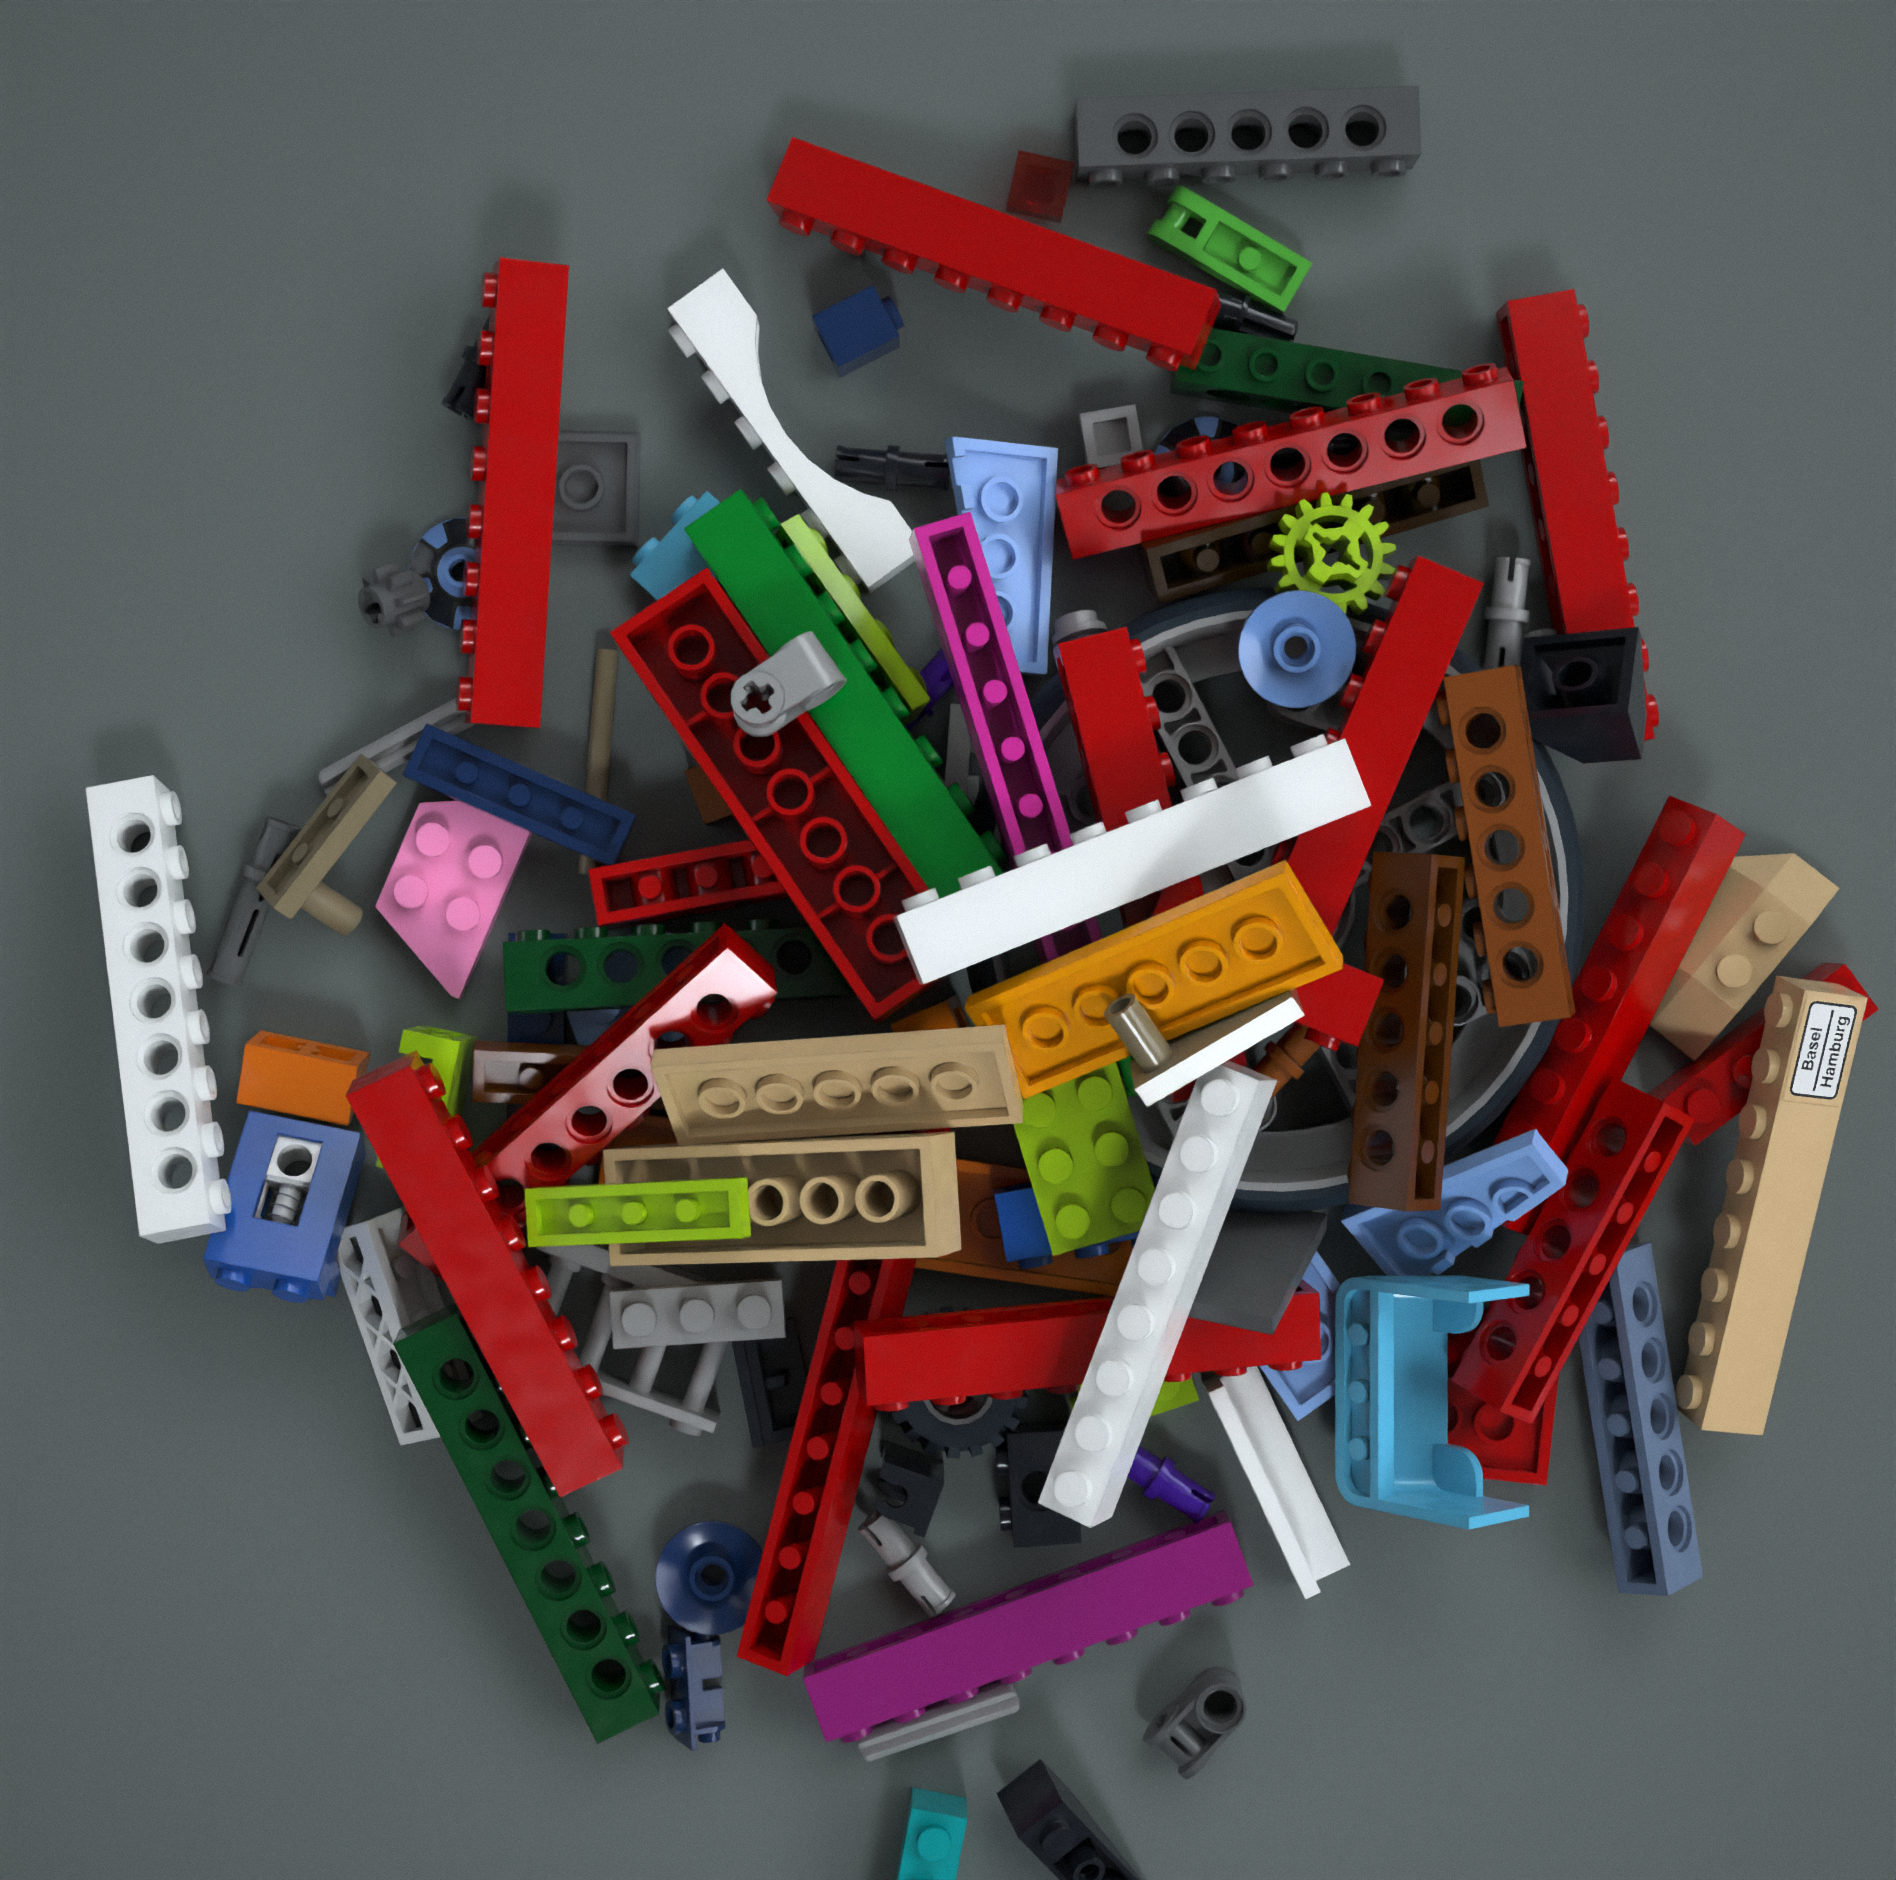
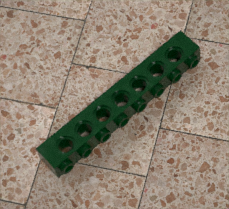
[393,1303,665,1744]

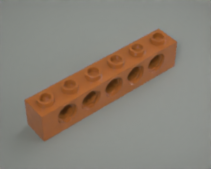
[1436,665,1575,1027]

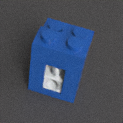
[203,1110,366,1303]

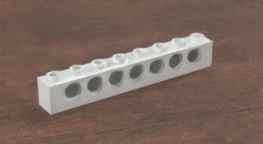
[86,775,231,1244]

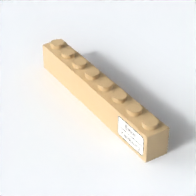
[1676,976,1868,1435]

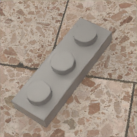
[609,1277,787,1349]

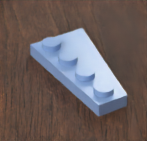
[944,436,1058,676]
[1341,1129,1568,1276]

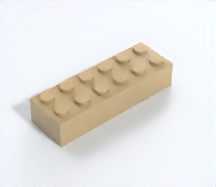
[603,1132,962,1266]

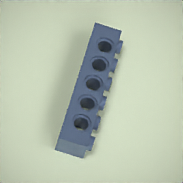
[1579,1242,1703,1596]

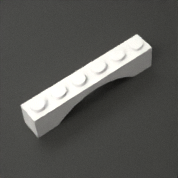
[667,269,915,594]

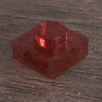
[1006,150,1074,223]

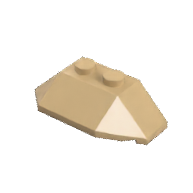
[1649,853,1840,1062]

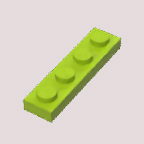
[775,514,931,725]
[524,1177,751,1247]

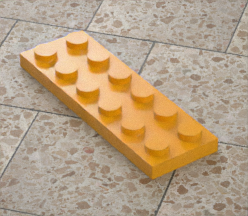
[964,860,1343,1099]

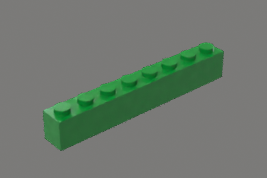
[684,489,1009,899]

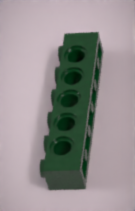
[1170,328,1524,434]
[503,918,854,1015]

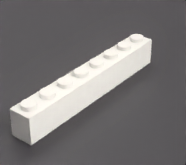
[893,734,1372,984]
[1038,1060,1277,1528]

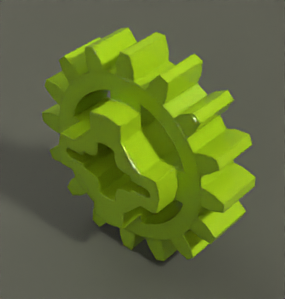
[1267,492,1396,616]

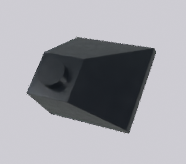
[1520,627,1647,764]

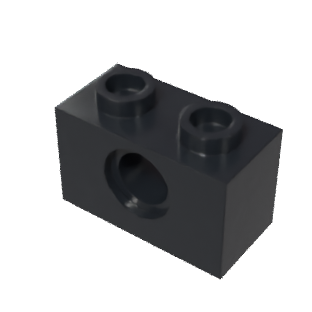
[995,1420,1082,1548]

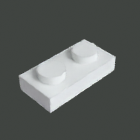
[945,704,979,805]

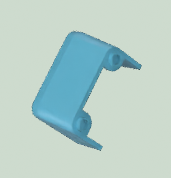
[1335,1276,1529,1530]

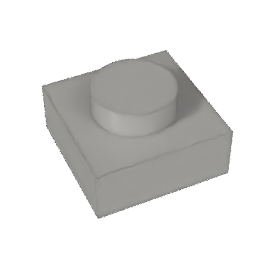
[1078,404,1143,469]

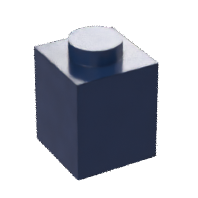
[812,285,904,378]

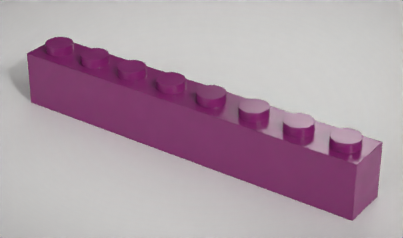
[803,1510,1254,1743]

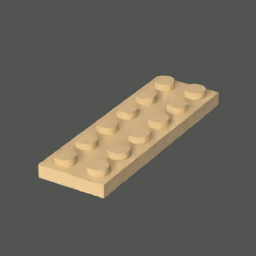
[650,1025,1024,1145]

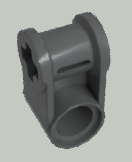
[1142,1667,1247,1780]

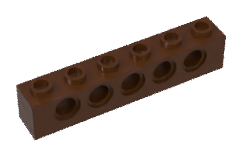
[1347,852,1465,1212]

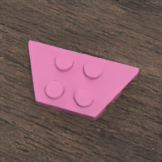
[375,801,533,999]

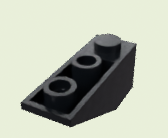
[996,1759,1141,1880]

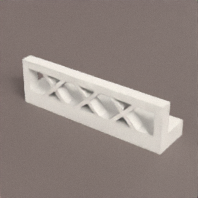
[336,1206,483,1446]
[1202,1366,1350,1599]

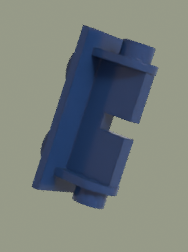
[662,1625,726,1751]

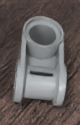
[731,631,847,737]

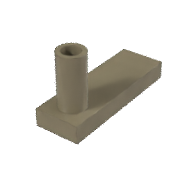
[256,753,397,936]
[1104,988,1304,1107]

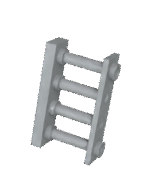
[537,1244,728,1436]

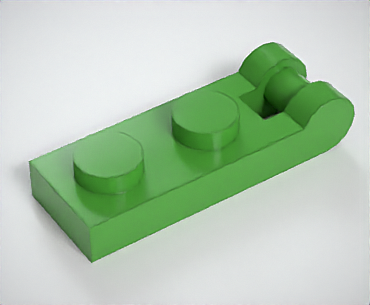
[1147,185,1313,315]

